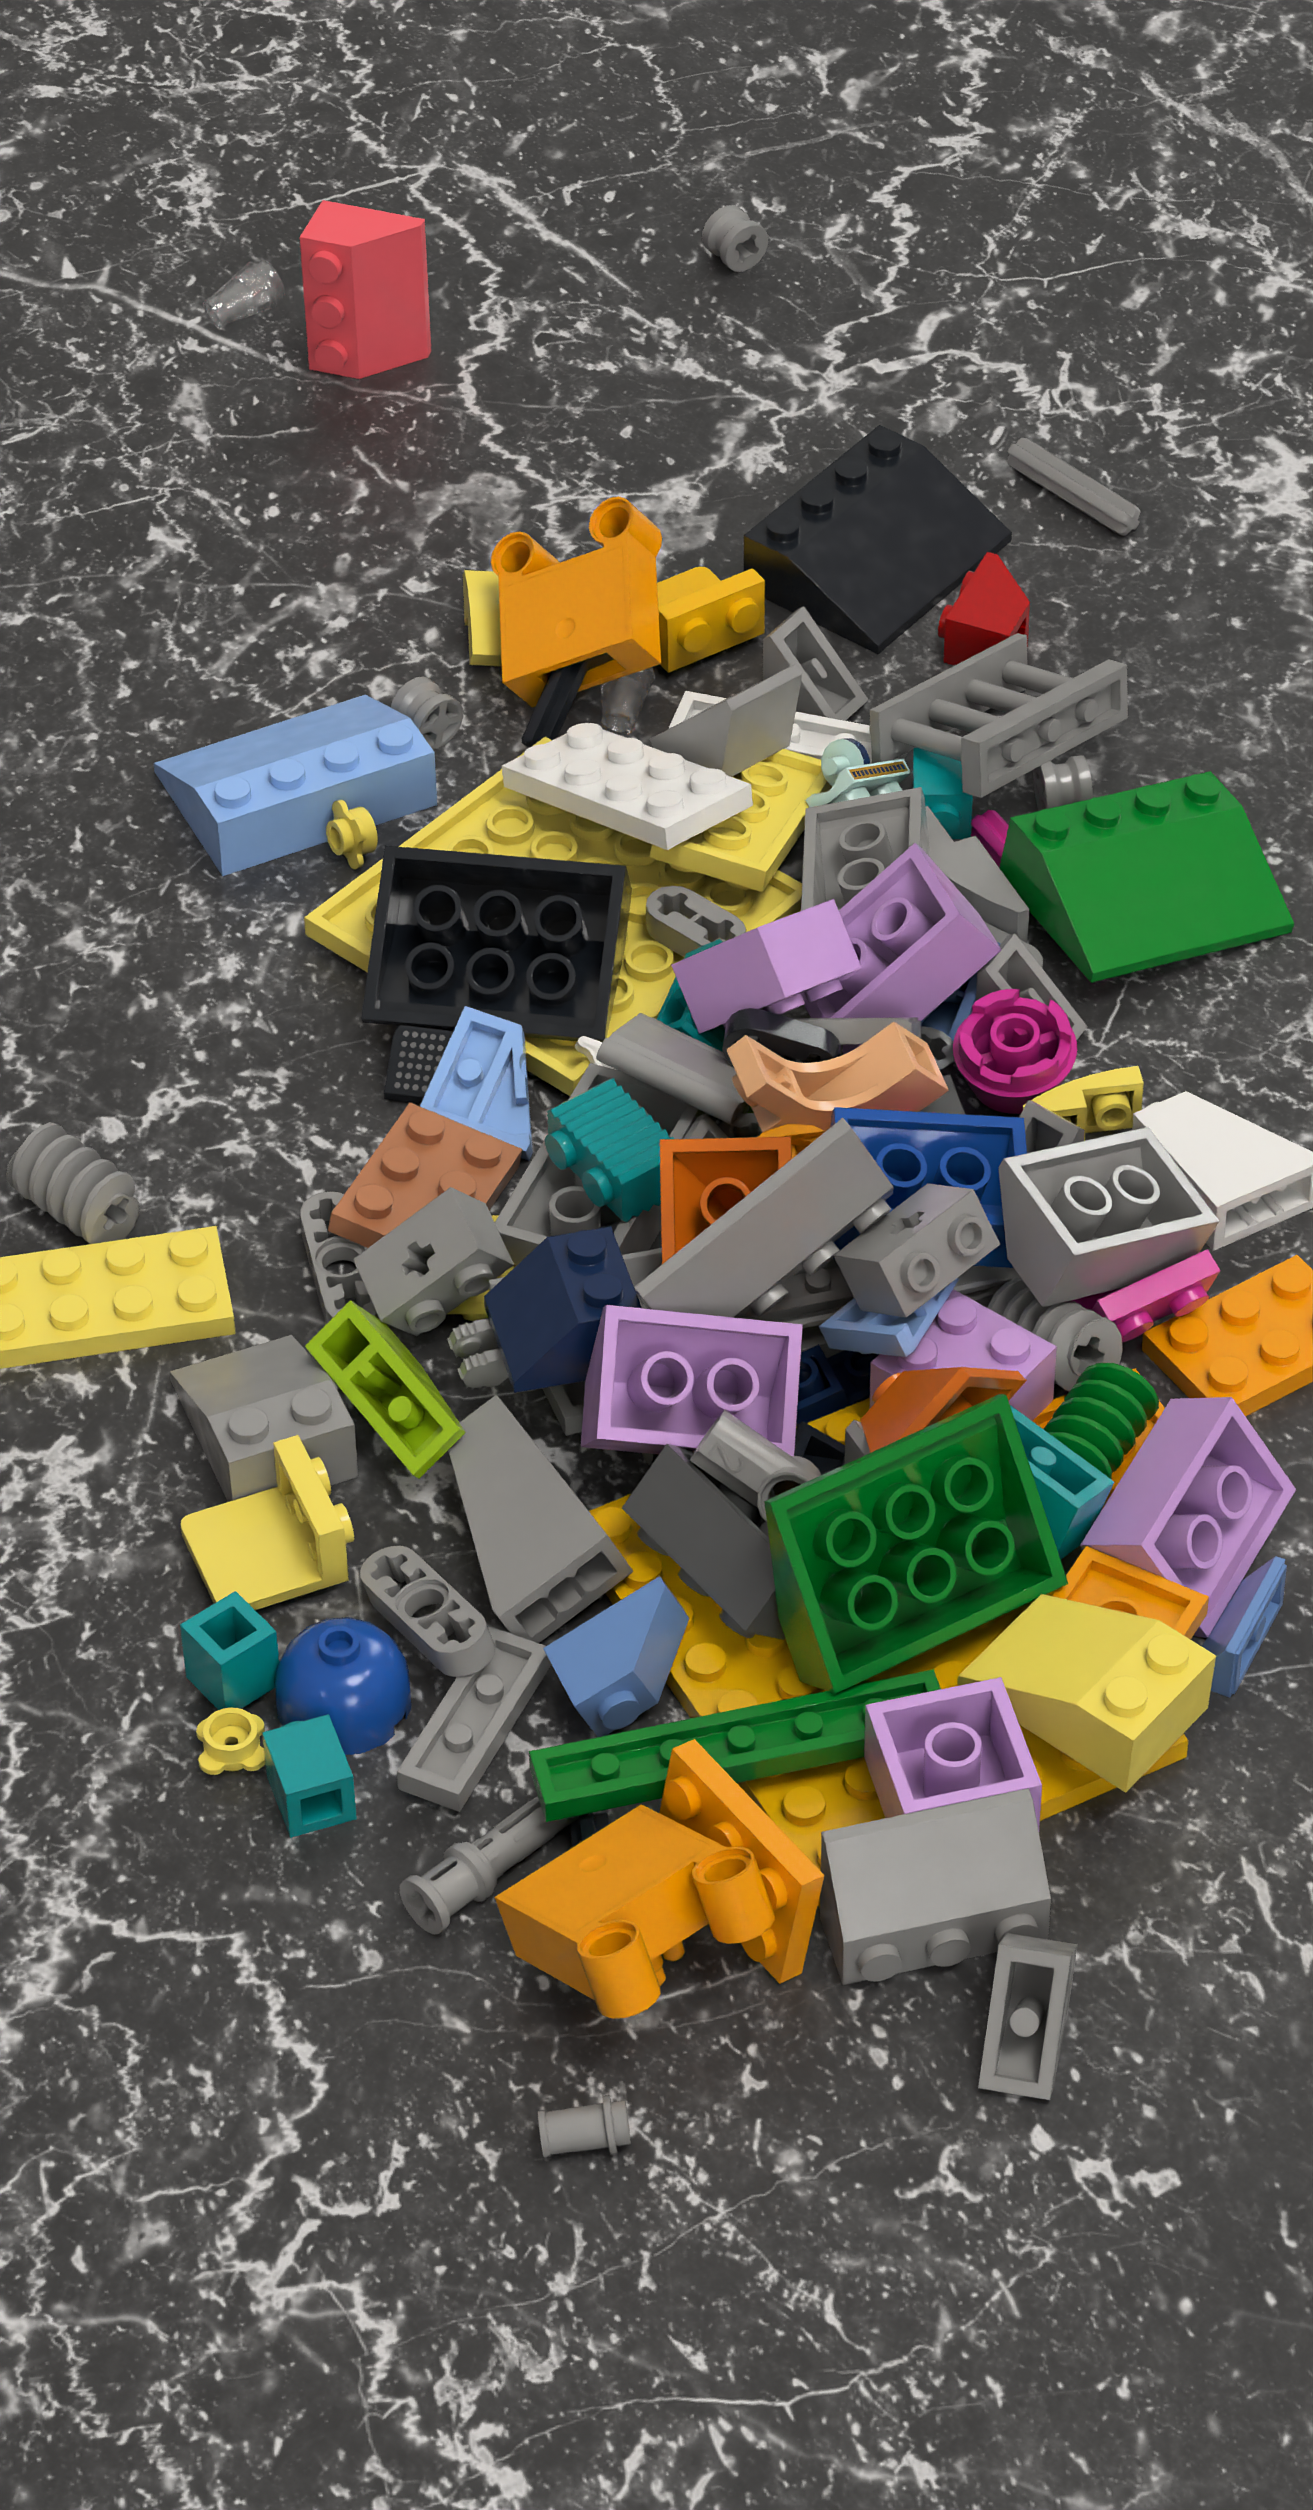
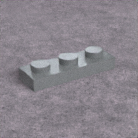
[397,1626,551,1812]

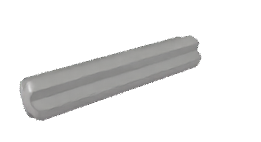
[1007,438,1140,536]

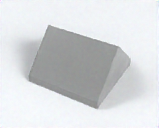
[649,663,802,777]

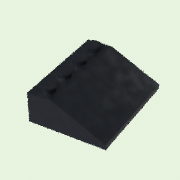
[744,425,1012,654]
[361,845,632,1042]

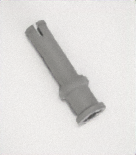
[400,1796,579,1934]

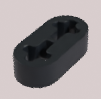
[722,1008,841,1066]

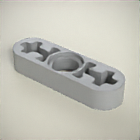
[300,1192,380,1324]
[360,1546,495,1677]

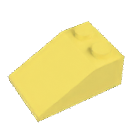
[957,1594,1216,1793]

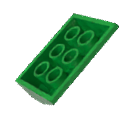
[999,771,1294,983]
[764,1394,1068,1694]

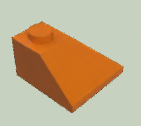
[660,1137,795,1275]
[860,1367,1027,1453]

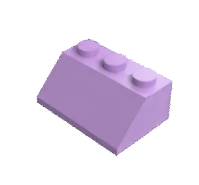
[801,843,1002,1054]
[581,1305,803,1456]
[1080,1397,1296,1638]

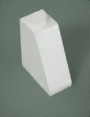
[1132,1091,1313,1251]

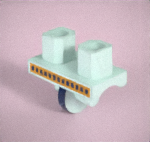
[805,738,912,807]

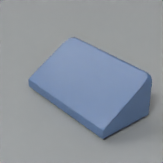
[1202,1556,1287,1698]

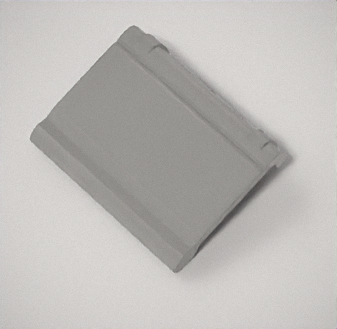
[596,1013,750,1125]

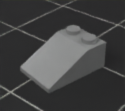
[801,787,931,911]
[170,1335,358,1502]

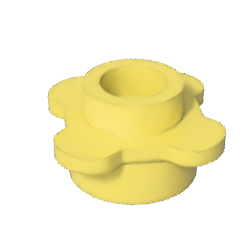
[326,800,378,869]
[196,1707,265,1775]

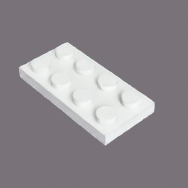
[502,723,753,850]

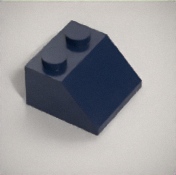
[484,1226,642,1393]

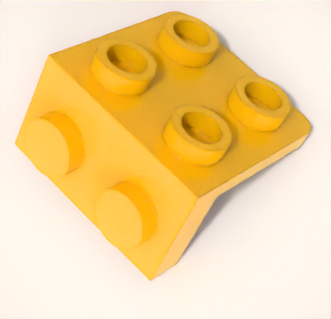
[657,567,765,673]

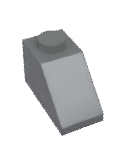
[978,1933,1078,2100]

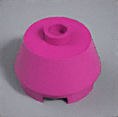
[953,989,1077,1114]

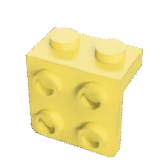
[181,1435,354,1610]

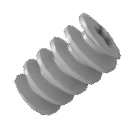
[6,1122,140,1244]
[987,1278,1123,1391]

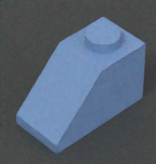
[543,1576,689,1737]

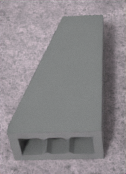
[448,1394,633,1643]

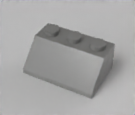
[998,1127,1219,1307]
[820,1788,1051,1985]

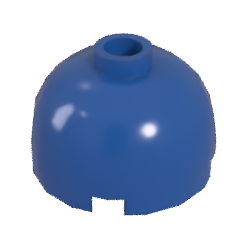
[275,1617,411,1755]

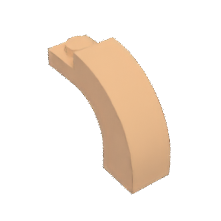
[726,1022,949,1133]

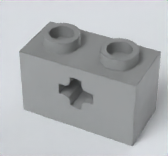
[833,1183,1000,1318]
[353,1187,514,1336]

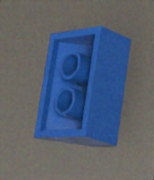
[830,1107,1027,1268]

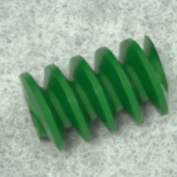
[1043,1363,1159,1479]

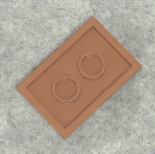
[328,1103,523,1248]

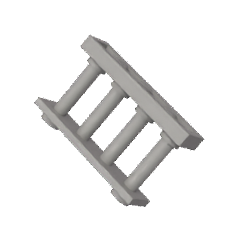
[869,633,1128,798]

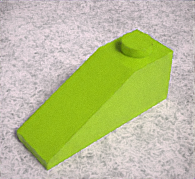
[305,1300,466,1479]

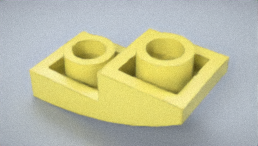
[463,570,502,666]
[1023,1066,1144,1141]

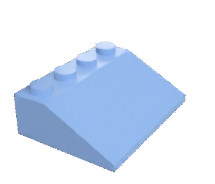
[153,695,437,876]

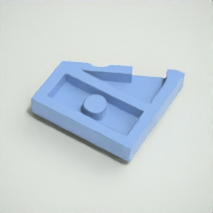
[420,1006,533,1161]
[819,1278,959,1357]

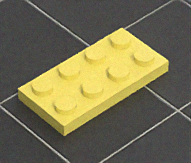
[649,749,832,892]
[0,1226,235,1369]

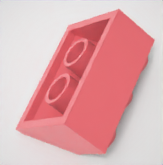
[300,200,431,379]

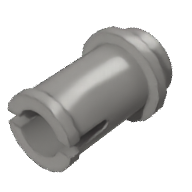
[538,2095,631,2158]

